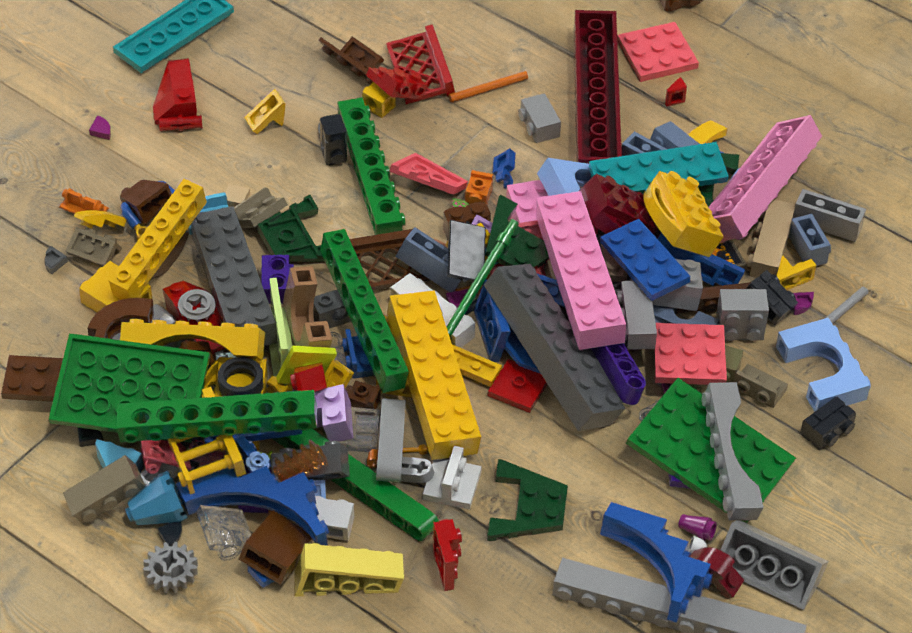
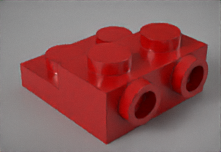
[366,67,428,99]
[433,519,462,591]

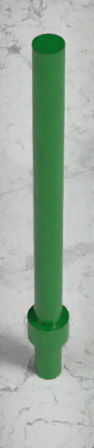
[446,219,519,337]

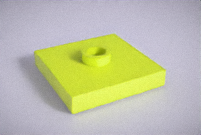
[276,346,337,384]

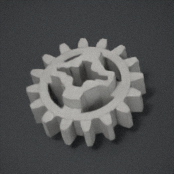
[143,542,198,593]

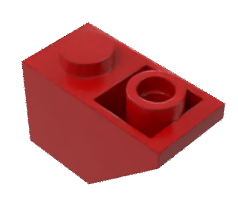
[290,362,327,392]

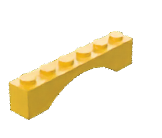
[120,319,265,360]

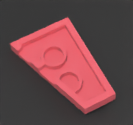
[389,153,468,195]

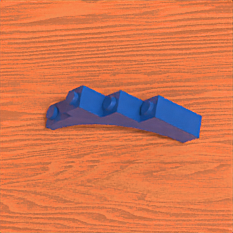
[176,466,329,546]
[600,502,713,623]

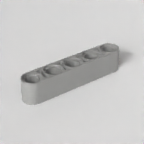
[376,399,406,482]

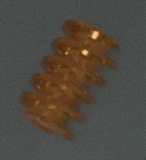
[273,439,328,483]

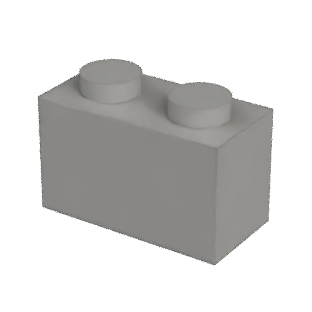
[518,93,561,143]

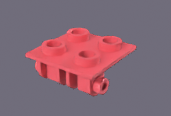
[141,440,192,474]

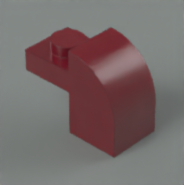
[690,547,744,599]

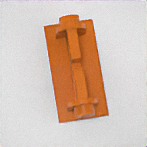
[59,188,109,214]

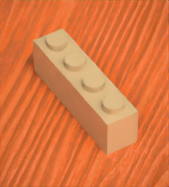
[747,199,796,278]

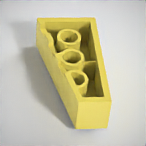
[294,543,404,597]

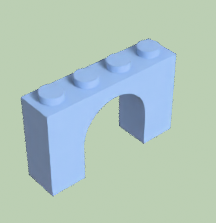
[537,158,592,196]
[776,318,871,412]

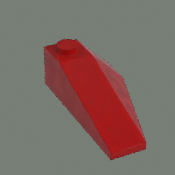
[153,59,197,125]
[162,281,225,354]

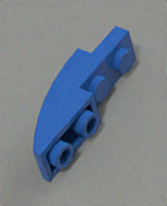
[658,232,745,285]

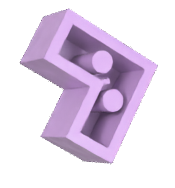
[315,384,353,442]

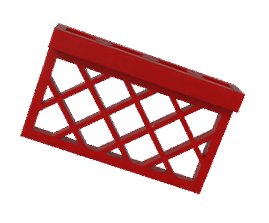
[386,24,455,104]

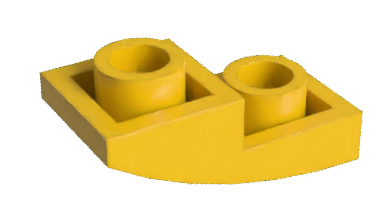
[688,120,728,144]
[74,210,126,229]

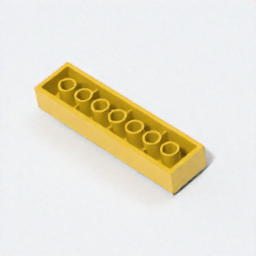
[387,290,481,460]

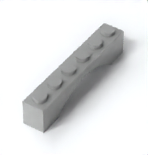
[702,382,764,521]

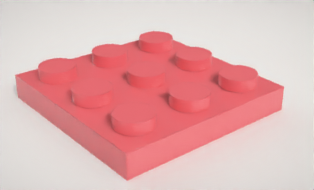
[617,22,699,82]
[654,323,727,385]

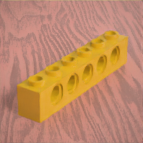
[108,179,207,299]

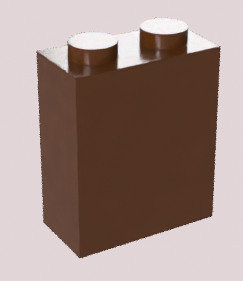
[238,510,313,585]

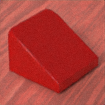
[665,77,687,107]

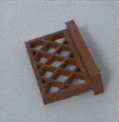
[350,228,430,290]

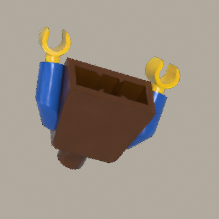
[120,179,175,241]

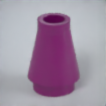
[678,514,717,541]

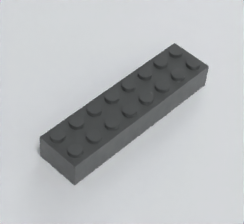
[191,206,278,346]
[484,264,626,431]

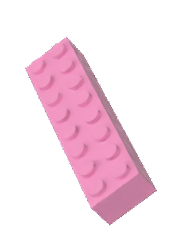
[708,115,822,243]
[536,191,626,350]

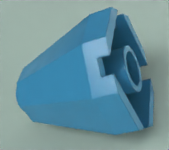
[125,470,188,525]

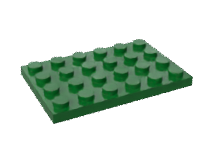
[48,333,210,443]
[626,378,796,524]

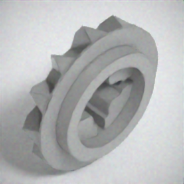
[178,289,215,322]

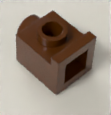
[346,380,382,417]

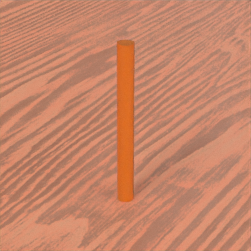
[449,71,528,103]

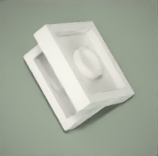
[423,446,482,510]

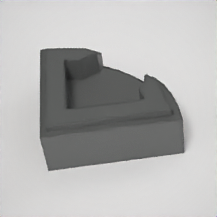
[45,246,68,274]

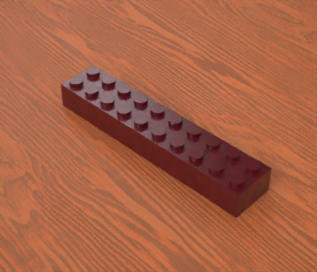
[574,10,622,164]

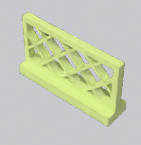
[268,278,292,385]

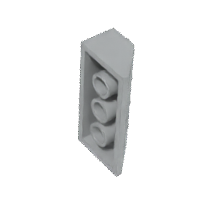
[721,520,829,610]

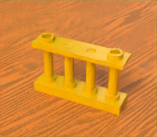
[167,387,246,495]

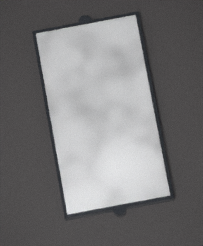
[447,220,486,285]

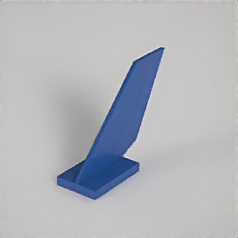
[474,280,541,374]

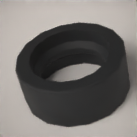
[218,357,264,396]

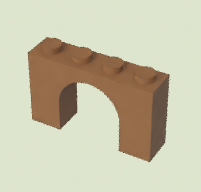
[283,266,332,348]

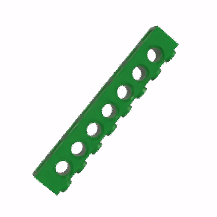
[337,97,406,235]
[320,229,409,393]
[116,390,317,443]

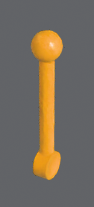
[403,444,428,455]

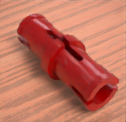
[159,114,203,132]

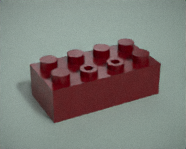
[579,173,661,239]

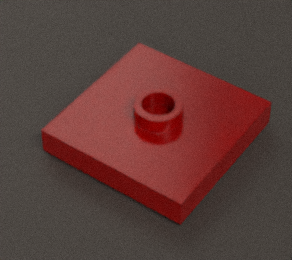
[488,359,548,413]

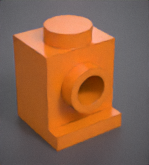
[465,170,493,204]

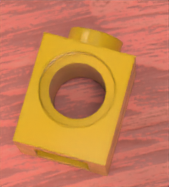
[362,82,396,118]

